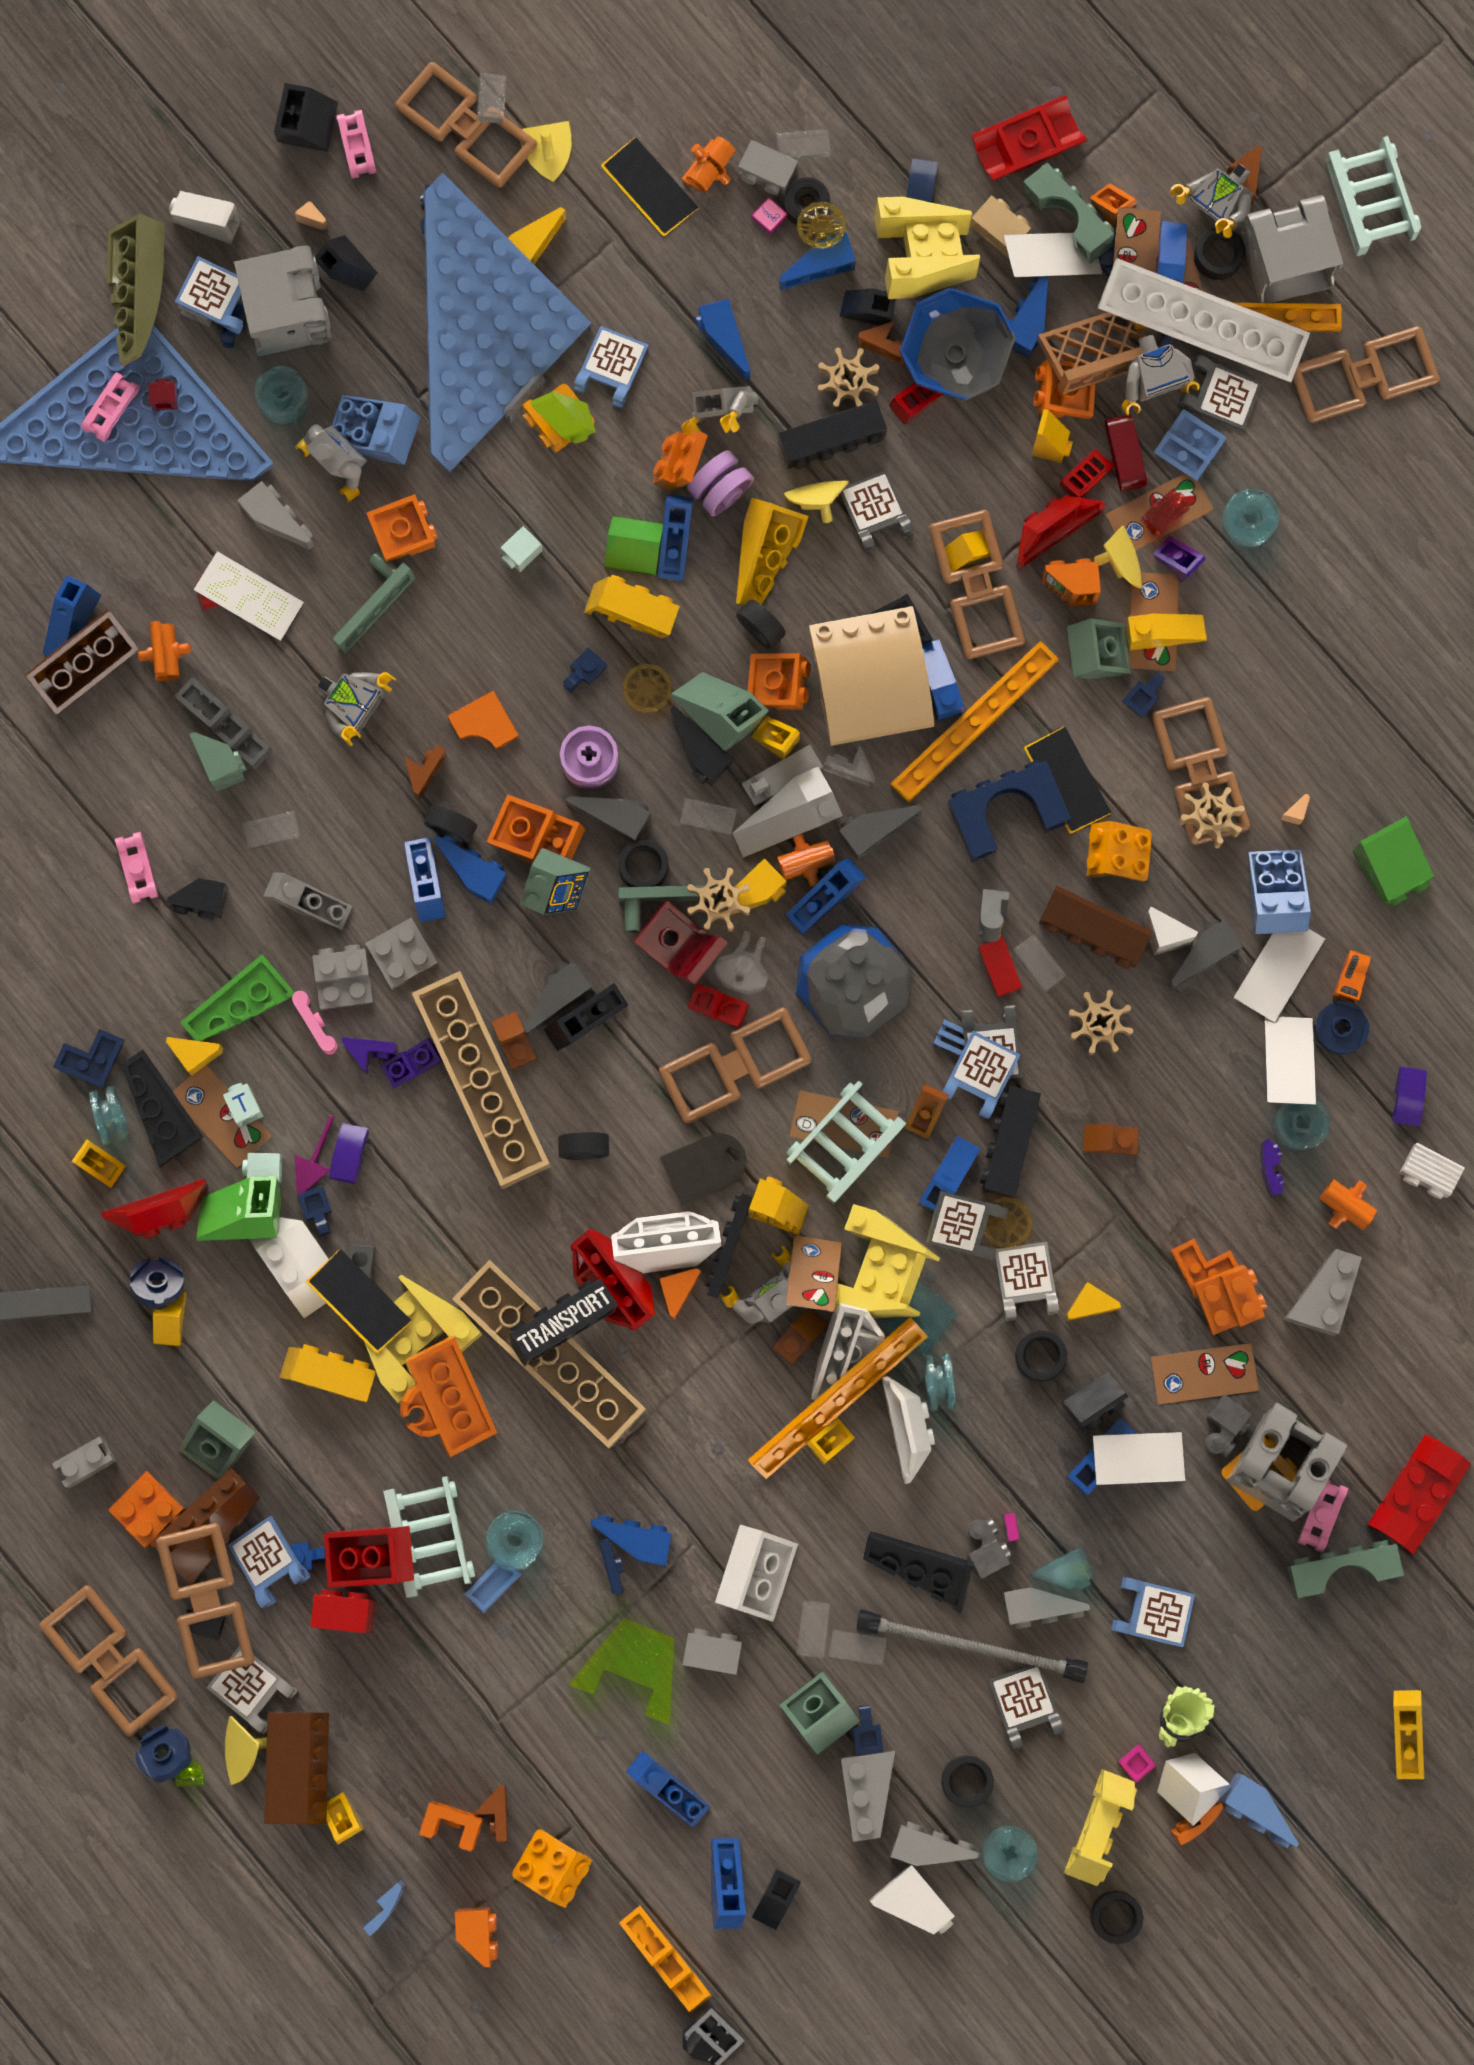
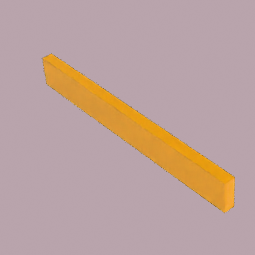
[1135,303,1342,332]
[890,641,1059,804]
[748,1317,928,1479]

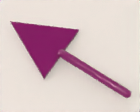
[295,1115,334,1199]

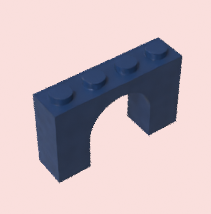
[948,760,1071,862]

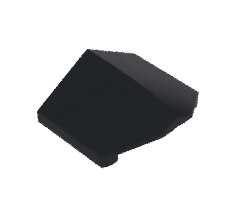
[682,2006,745,2065]

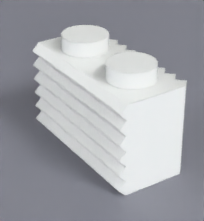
[1399,1143,1465,1199]

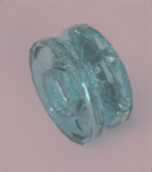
[1221,489,1280,548]
[89,1086,129,1146]
[925,1353,955,1411]
[485,1510,544,1572]

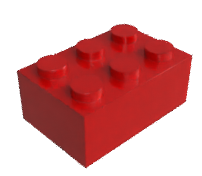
[323,1525,414,1588]
[310,1589,376,1633]

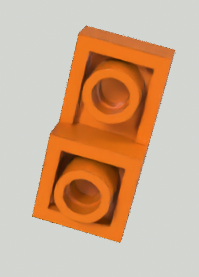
[1170,1800,1223,1845]

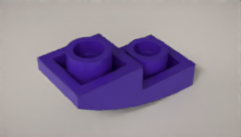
[381,1038,443,1088]
[1392,1066,1427,1126]
[329,1123,369,1184]
[1260,1138,1285,1198]

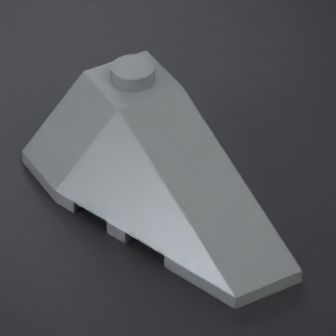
[732,766,843,857]

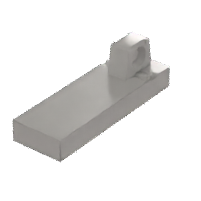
[742,745,823,807]

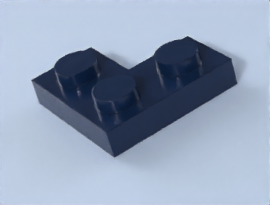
[53,1029,125,1089]

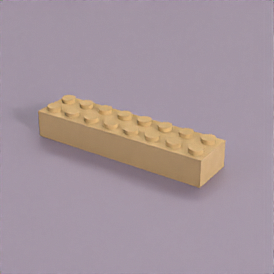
[412,971,551,1189]
[452,1260,646,1449]

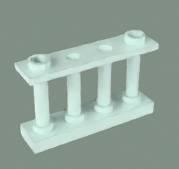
[1325,136,1421,257]
[786,1081,906,1205]
[383,1476,475,1598]

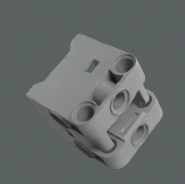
[1239,195,1343,303]
[234,246,332,357]
[1226,1402,1347,1522]

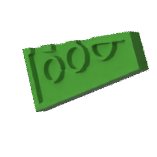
[180,954,295,1042]

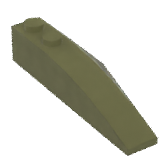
[107,213,165,366]

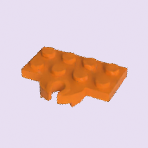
[400,1336,497,1457]

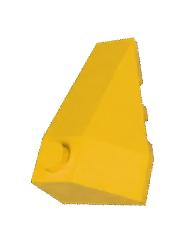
[736,498,809,606]

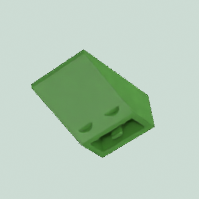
[196,1176,282,1241]

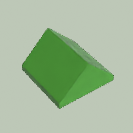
[604,516,663,576]

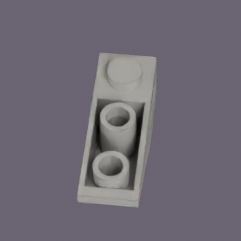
[237,481,314,550]
[263,872,352,930]
[1002,1587,1090,1629]
[890,1821,979,1866]

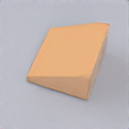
[295,201,328,231]
[1281,794,1310,825]

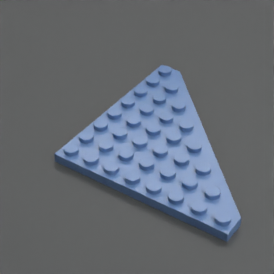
[423,173,591,472]
[0,325,274,482]

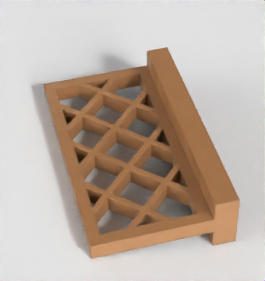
[1037,312,1145,394]

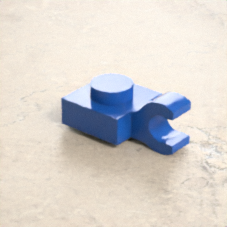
[289,1542,325,1570]

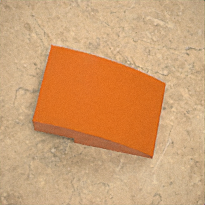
[486,794,585,864]

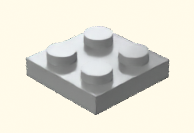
[365,917,438,990]

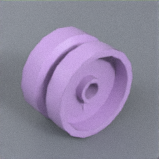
[687,450,754,516]
[560,725,619,790]

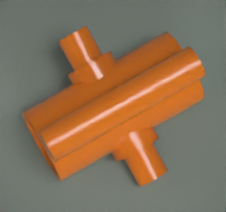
[681,136,736,193]
[138,621,192,681]
[777,834,835,887]
[1319,1179,1377,1230]

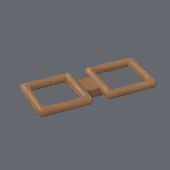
[395,62,537,188]
[1293,326,1440,423]
[929,509,1025,659]
[1152,697,1251,846]
[658,1007,812,1124]
[156,1523,254,1679]
[39,1585,178,1737]

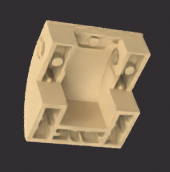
[809,606,934,746]

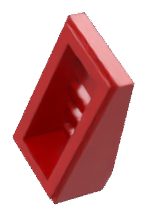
[889,382,944,424]
[1059,448,1114,498]

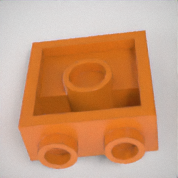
[1033,359,1096,419]
[653,431,708,492]
[366,494,438,563]
[748,653,811,710]
[1192,1264,1267,1335]
[108,1471,186,1548]

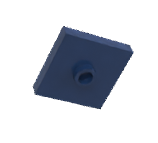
[599,1539,624,1595]

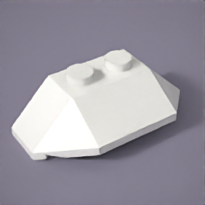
[611,1211,721,1273]
[249,1217,329,1319]
[811,1303,885,1400]
[881,1376,935,1485]

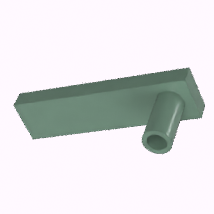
[332,552,415,654]
[619,885,723,933]

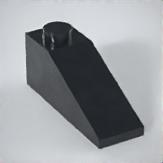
[670,706,732,786]
[543,983,628,1051]

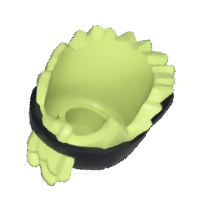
[1159,1686,1215,1748]

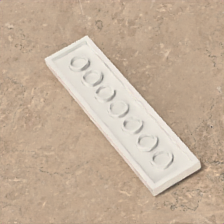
[1098,259,1310,382]

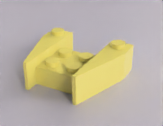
[874,197,980,299]
[829,1204,940,1319]
[365,1275,482,1405]
[1064,1769,1137,1886]

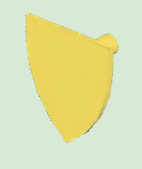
[520,121,572,183]
[784,481,848,523]
[1094,525,1142,589]
[225,1716,267,1785]

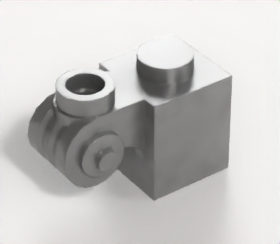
[1204,1395,1251,1457]
[967,1518,1012,1579]

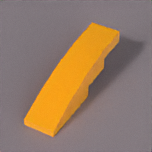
[619,1906,712,2013]

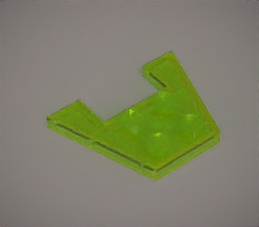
[568,1618,674,1725]

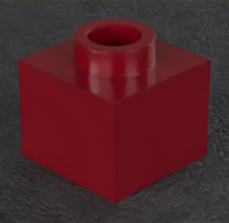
[148,378,178,410]

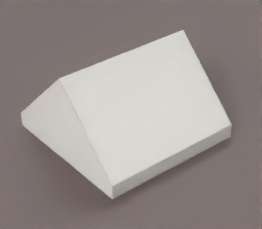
[1143,907,1198,956]
[1157,1753,1232,1826]

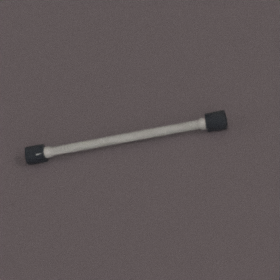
[856,1609,1089,1683]

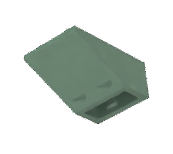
[670,672,769,751]

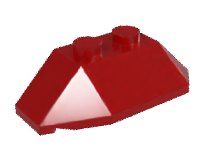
[1016,495,1106,570]
[101,1178,208,1239]
[570,1228,655,1331]

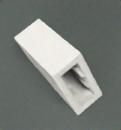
[169,191,241,244]
[869,1864,955,1934]

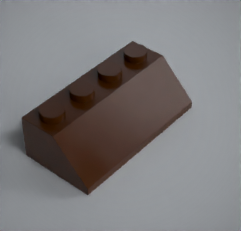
[25,609,139,715]
[1039,885,1153,969]
[264,1712,329,1824]

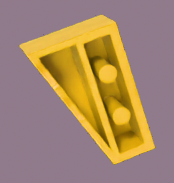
[584,575,680,638]
[748,1177,810,1235]
[279,1344,376,1402]

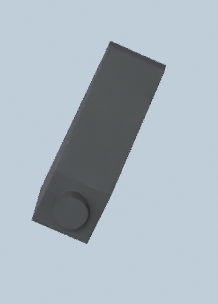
[566,796,651,842]
[838,805,922,860]
[1169,919,1243,990]
[524,961,593,1037]

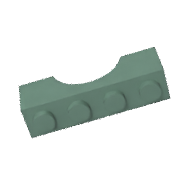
[1023,163,1115,264]
[1287,1540,1404,1599]

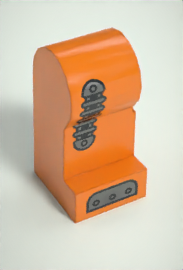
[1332,950,1371,1004]

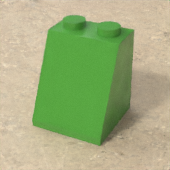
[1352,816,1434,906]

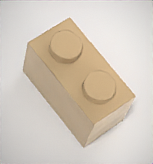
[970,195,1031,259]

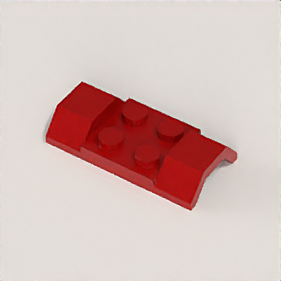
[971,95,1087,181]
[1367,1434,1471,1555]

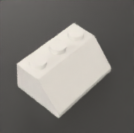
[715,1525,798,1622]

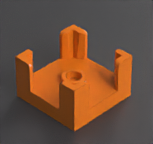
[419,1801,485,1852]

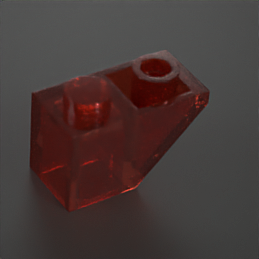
[1141,488,1190,539]

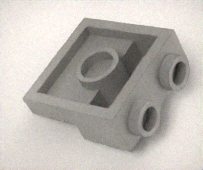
[312,945,373,1011]

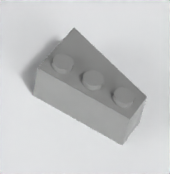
[1283,1249,1362,1336]
[840,1750,895,1842]

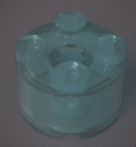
[254,366,310,426]
[1272,1099,1330,1153]
[981,1825,1038,1882]

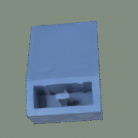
[332,395,421,465]
[1248,849,1311,934]
[1220,1773,1299,1849]

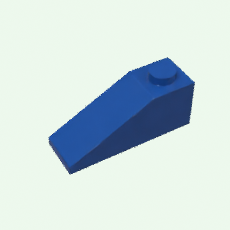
[1156,221,1187,283]
[779,232,856,290]
[695,298,750,380]
[657,494,694,581]
[922,640,964,722]
[404,837,446,922]
[785,858,867,934]
[711,1838,746,1929]

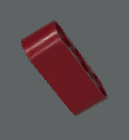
[1105,414,1147,492]

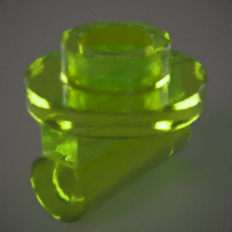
[176,1761,204,1787]

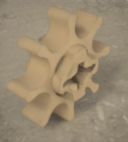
[817,348,879,410]
[1178,782,1245,849]
[687,868,750,932]
[1068,990,1133,1055]

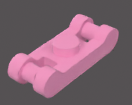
[337,110,377,179]
[81,373,140,442]
[115,831,159,904]
[292,991,338,1055]
[1297,1480,1348,1553]

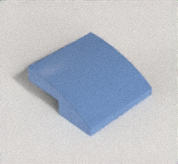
[1154,409,1227,481]
[363,1880,405,1936]

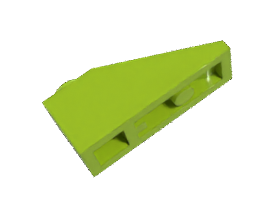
[530,392,596,443]

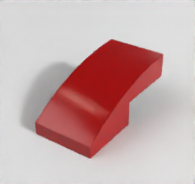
[687,983,750,1028]

